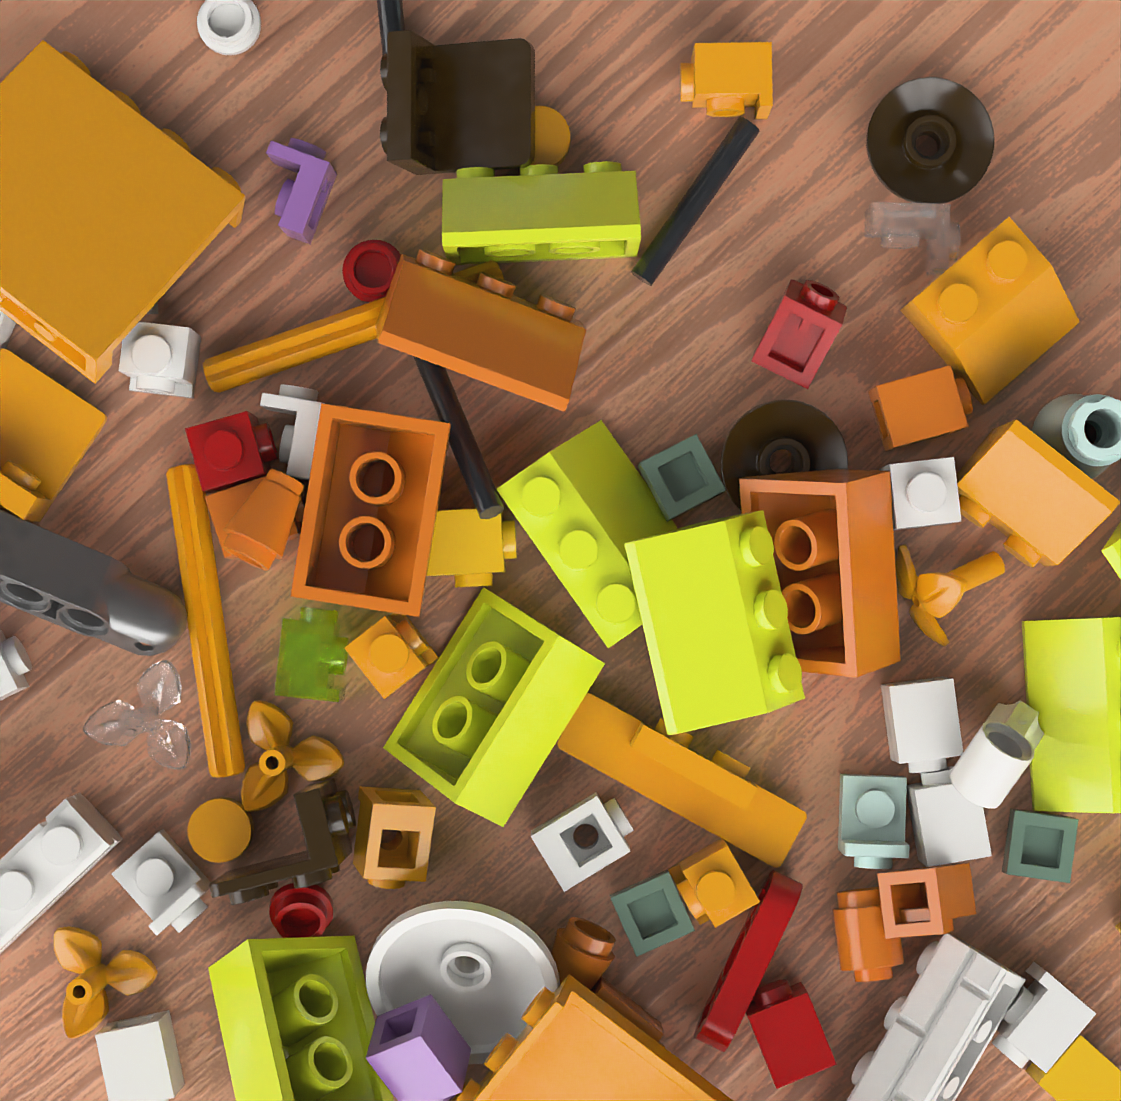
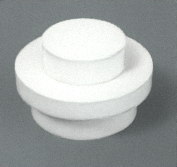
[197,0,261,55]

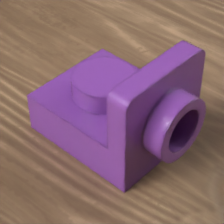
[266,138,337,245]

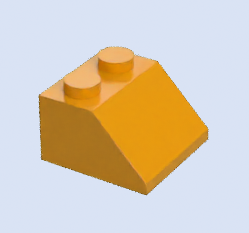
[900,217,1080,405]
[956,419,1120,568]

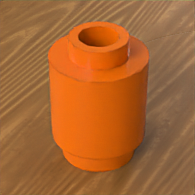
[832,887,904,982]

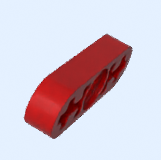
[694,870,803,1052]

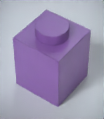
[366,994,471,1101]

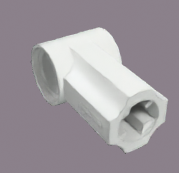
[950,700,1044,808]

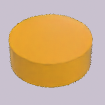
[531,106,570,166]
[187,797,254,863]

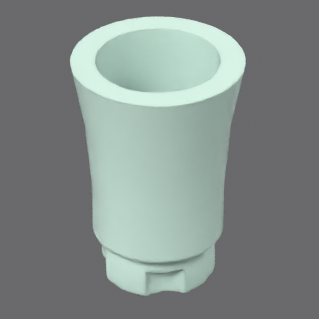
[1032,394,1121,479]

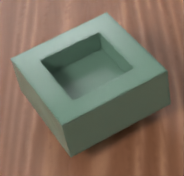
[638,434,726,522]
[1002,808,1079,883]
[610,869,695,957]

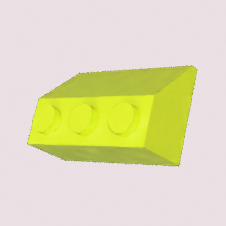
[442,161,641,265]
[496,420,677,649]
[624,510,805,735]
[383,587,605,827]
[1022,616,1121,814]
[208,935,394,1101]

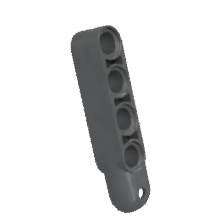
[0,510,188,656]

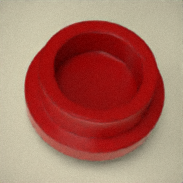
[342,239,401,303]
[269,883,333,938]

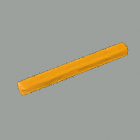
[203,261,504,393]
[166,464,245,778]

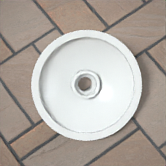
[366,901,560,1064]

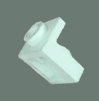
[838,774,910,869]

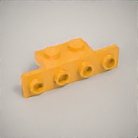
[557,692,807,868]

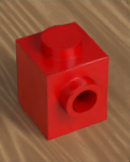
[185,411,278,494]

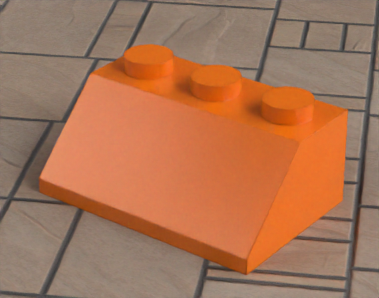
[375,249,587,412]
[290,403,451,617]
[739,469,901,678]

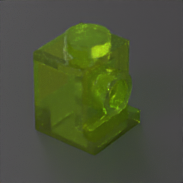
[274,607,349,702]

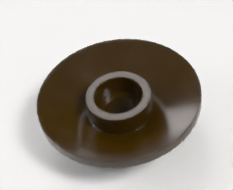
[866,77,994,205]
[720,399,848,510]

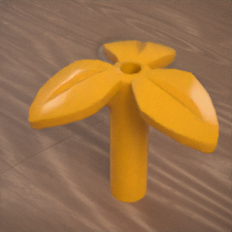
[896,544,1005,647]
[241,700,345,811]
[53,926,158,1039]

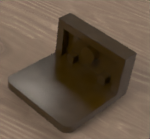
[380,30,535,175]
[209,778,356,905]

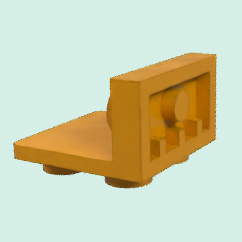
[0,348,107,522]

